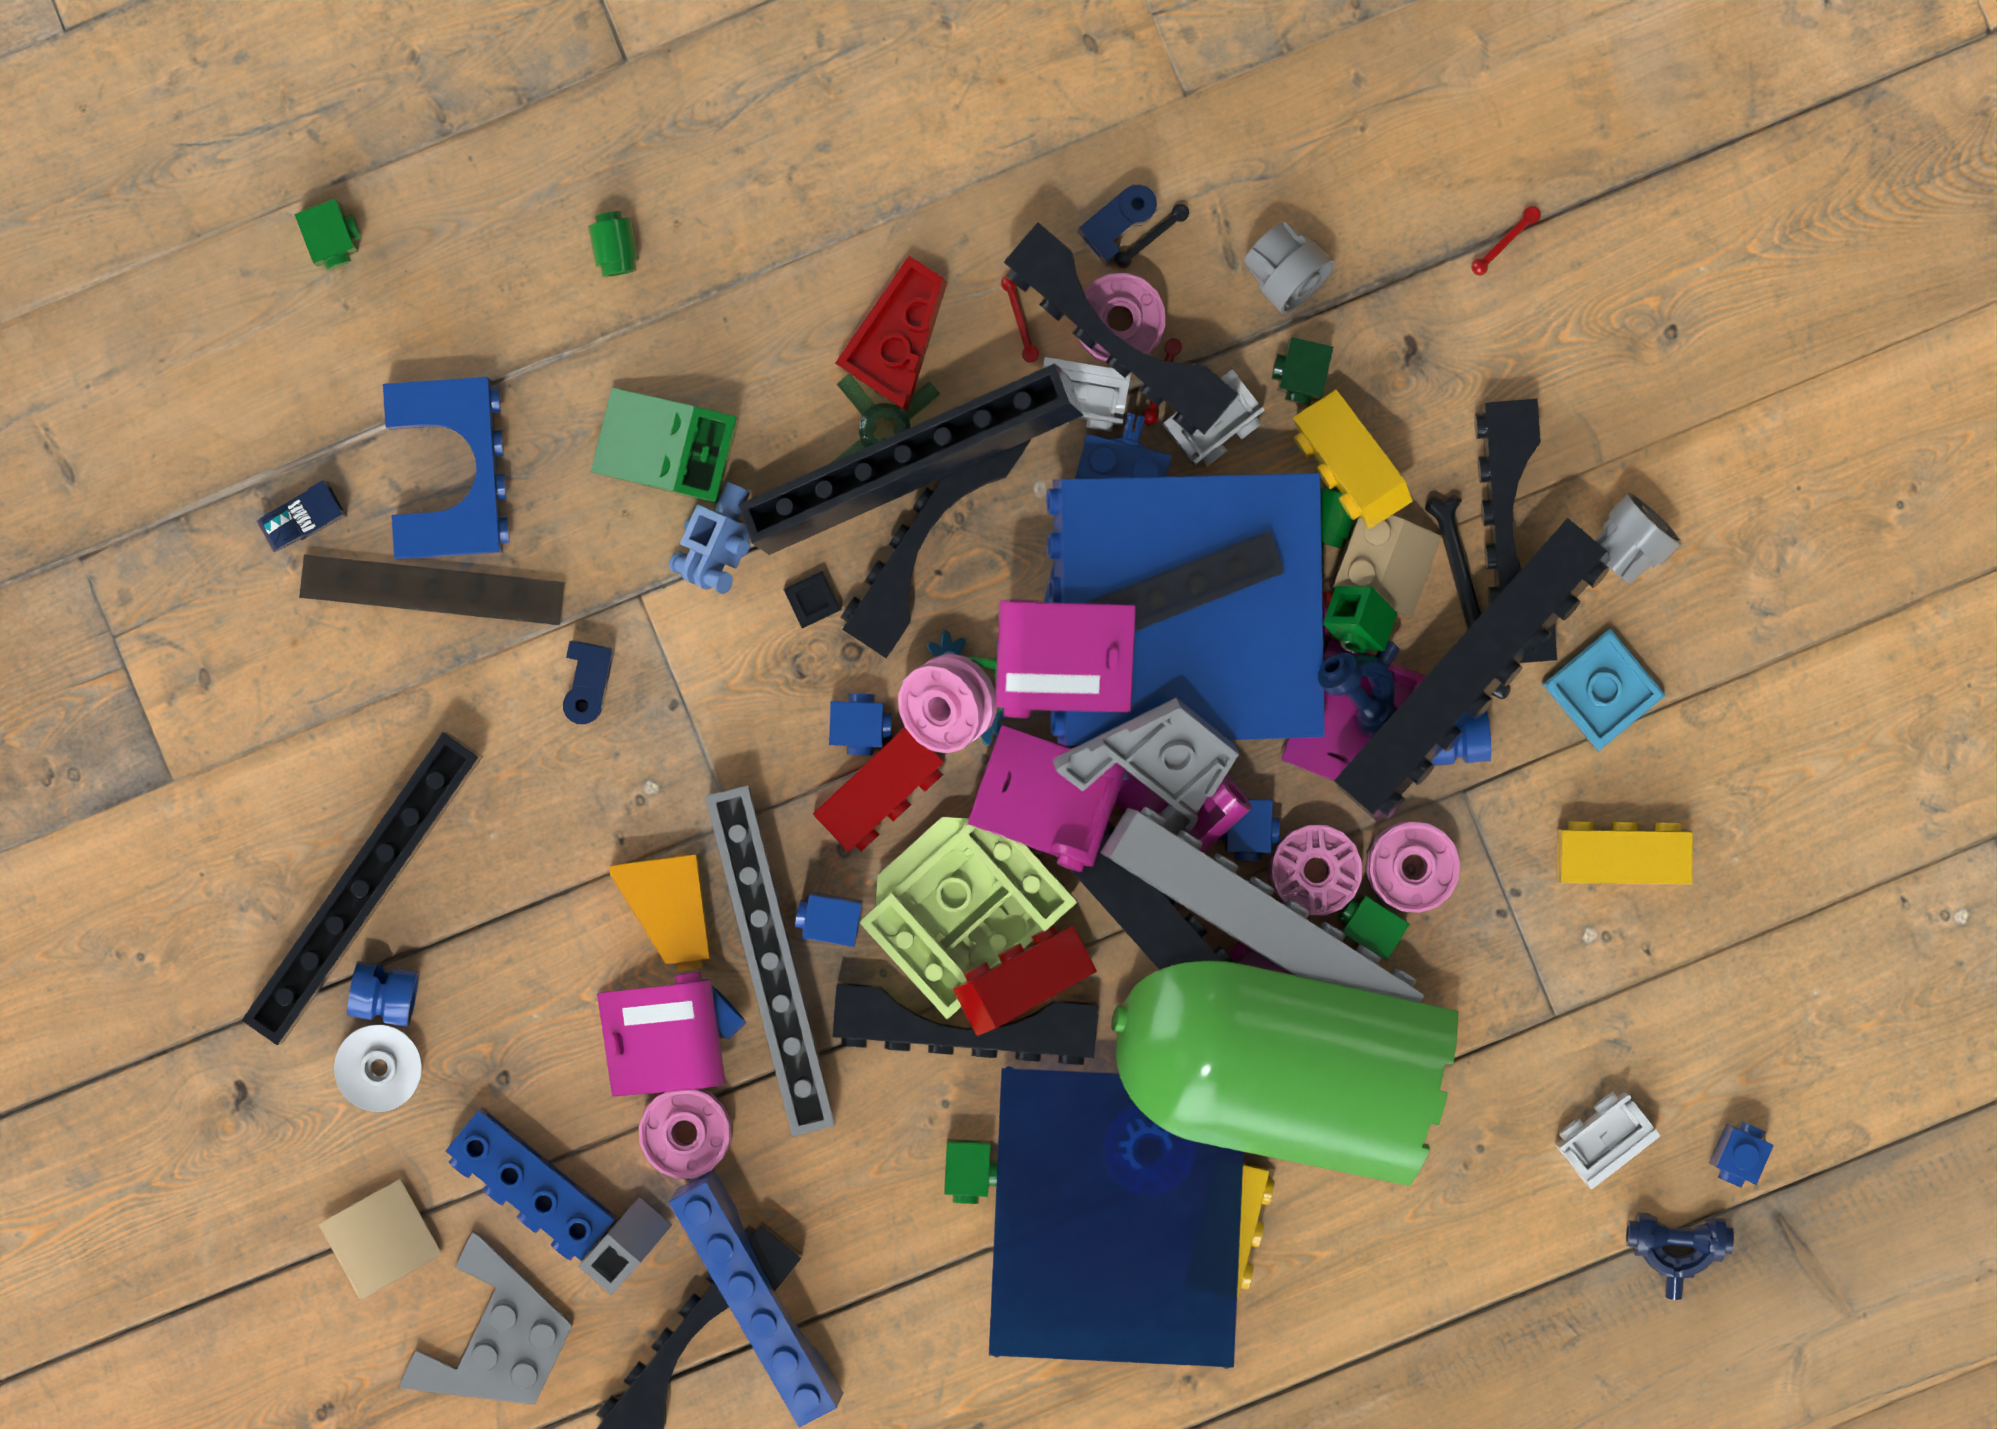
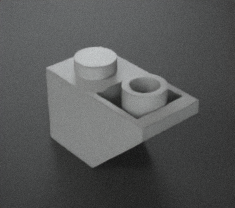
[578,1196,672,1296]

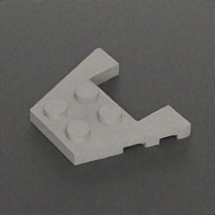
[1053,698,1239,836]
[399,1231,573,1405]

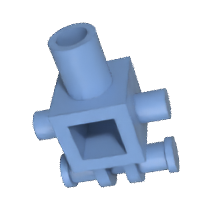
[669,481,750,594]

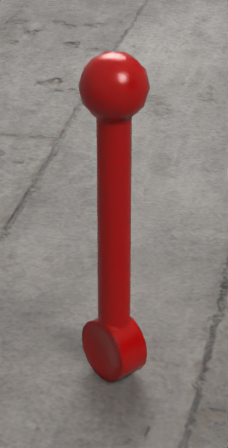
[1471,206,1541,276]
[1001,276,1039,363]
[1142,338,1182,425]

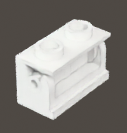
[1043,357,1131,432]
[1162,369,1265,466]
[1555,1091,1661,1189]

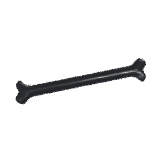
[1425,495,1511,699]

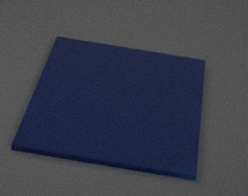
[989,1066,1244,1369]

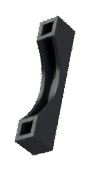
[1004,222,1239,436]
[1474,399,1558,663]
[840,439,1031,659]
[832,983,1098,1065]
[596,1222,803,1429]

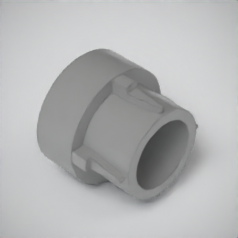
[1244,222,1335,314]
[1595,493,1682,584]

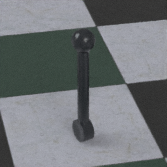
[1115,204,1189,268]

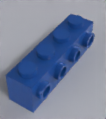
[446,1107,617,1261]

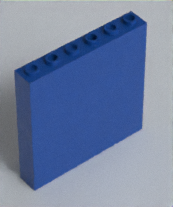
[1046,473,1325,746]

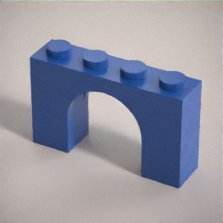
[383,377,510,560]

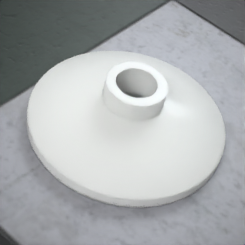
[334,1025,422,1112]

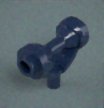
[1318,641,1400,738]
[1626,1212,1734,1300]

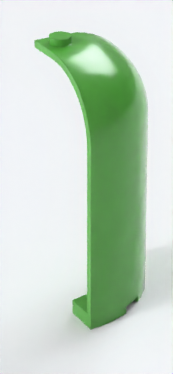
[1111,961,1459,1186]

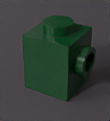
[1271,337,1334,406]

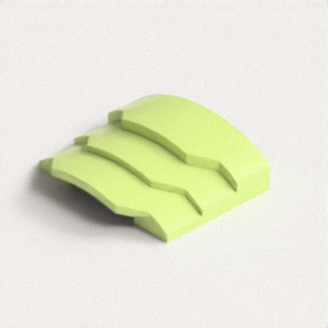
[859,817,1077,1019]

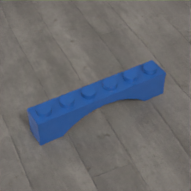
[669,1169,843,1428]

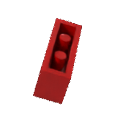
[813,728,944,852]
[953,925,1097,1036]

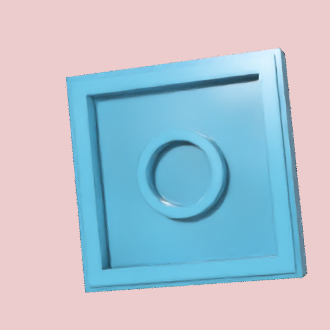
[1542,629,1666,751]

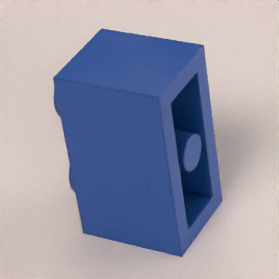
[795,892,863,947]

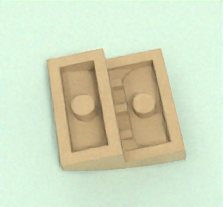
[318,1179,442,1300]

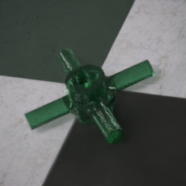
[831,373,941,463]

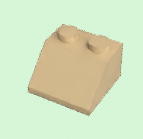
[1330,515,1442,618]

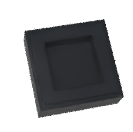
[783,571,841,629]

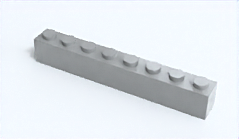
[705,785,836,1137]
[1100,807,1425,1003]

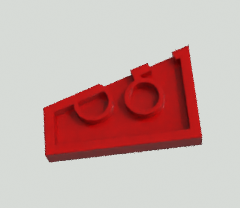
[835,256,948,413]

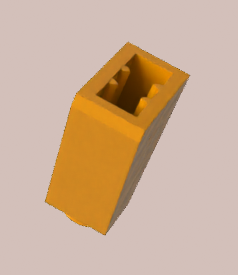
[609,854,711,971]

